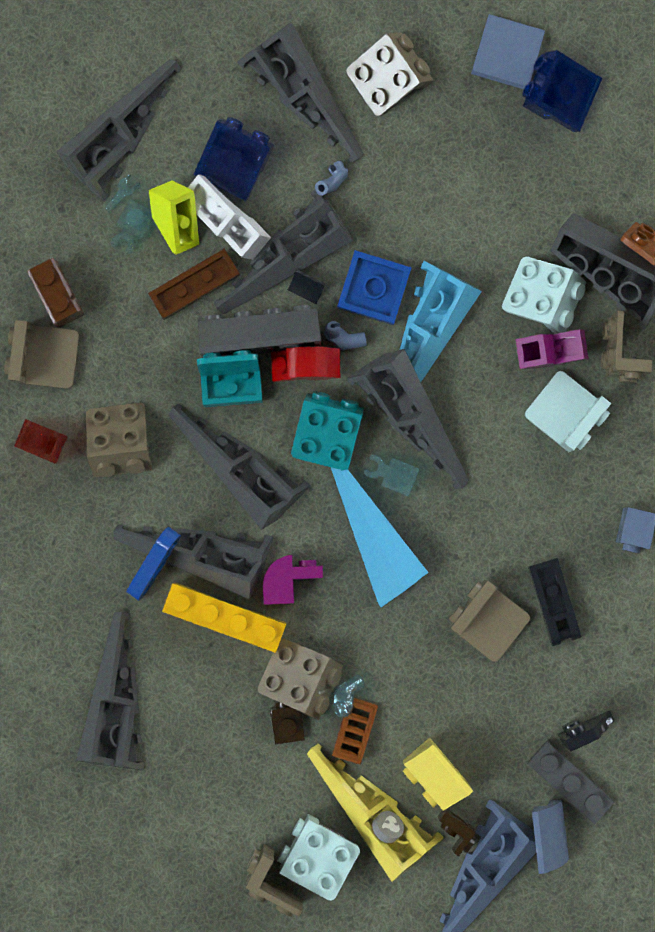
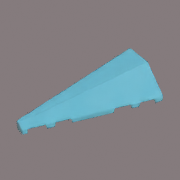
[400,261,482,382]
[331,468,429,607]

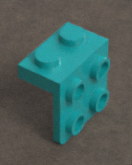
[197,350,263,408]
[291,391,364,470]

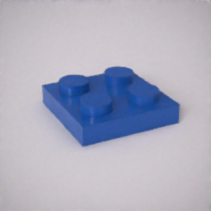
[337,250,411,325]

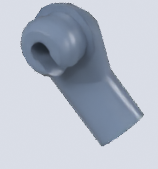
[315,161,348,196]
[324,321,367,350]

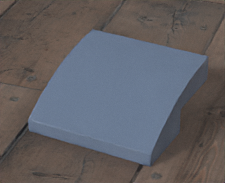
[471,14,545,90]
[532,799,569,874]

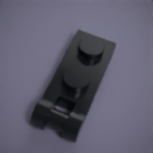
[528,558,581,647]

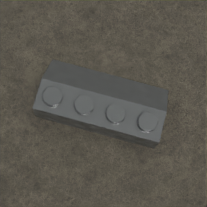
[198,305,321,358]

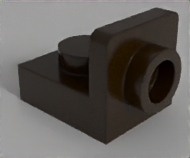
[270,702,305,745]
[438,808,476,857]

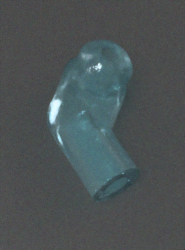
[333,675,365,718]

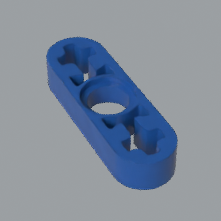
[126,527,181,601]

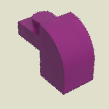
[515,329,589,369]
[263,555,323,605]

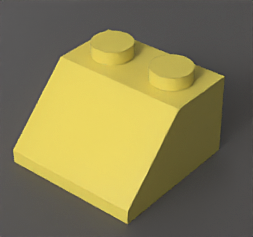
[403,738,473,811]

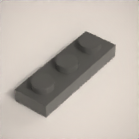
[527,741,615,825]

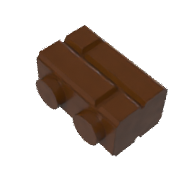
[27,258,85,328]

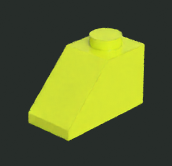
[149,180,200,255]

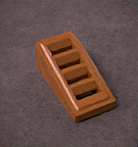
[332,696,378,765]

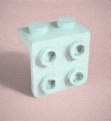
[502,257,586,334]
[525,371,611,452]
[277,814,360,901]

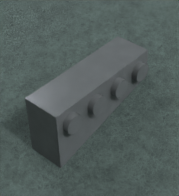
[551,213,655,330]

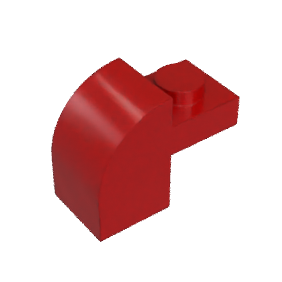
[271,347,341,382]

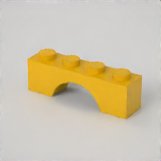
[162,582,287,653]

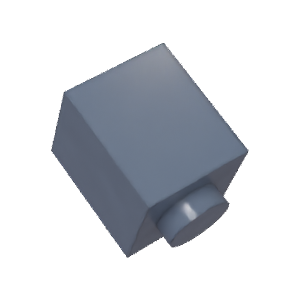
[616,507,655,554]

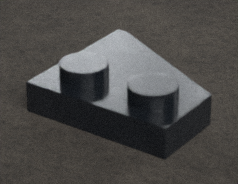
[558,710,615,752]

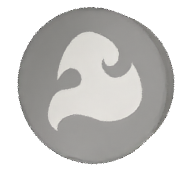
[372,811,404,843]

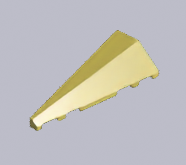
[307,744,444,882]

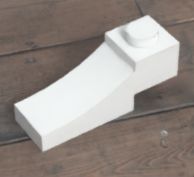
[188,174,271,260]

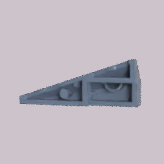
[440,800,536,932]

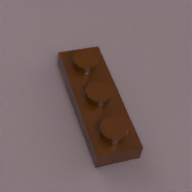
[148,248,240,320]

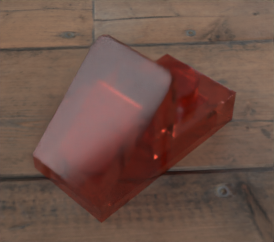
[14,419,69,464]

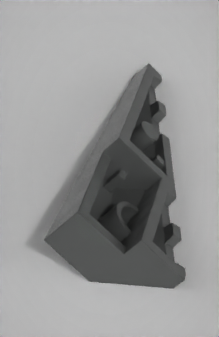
[237,22,364,163]
[56,59,181,201]
[214,190,353,314]
[347,349,469,489]
[169,404,311,530]
[113,524,273,599]
[76,612,144,770]

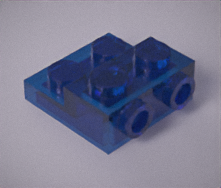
[522,50,602,132]
[193,116,275,201]

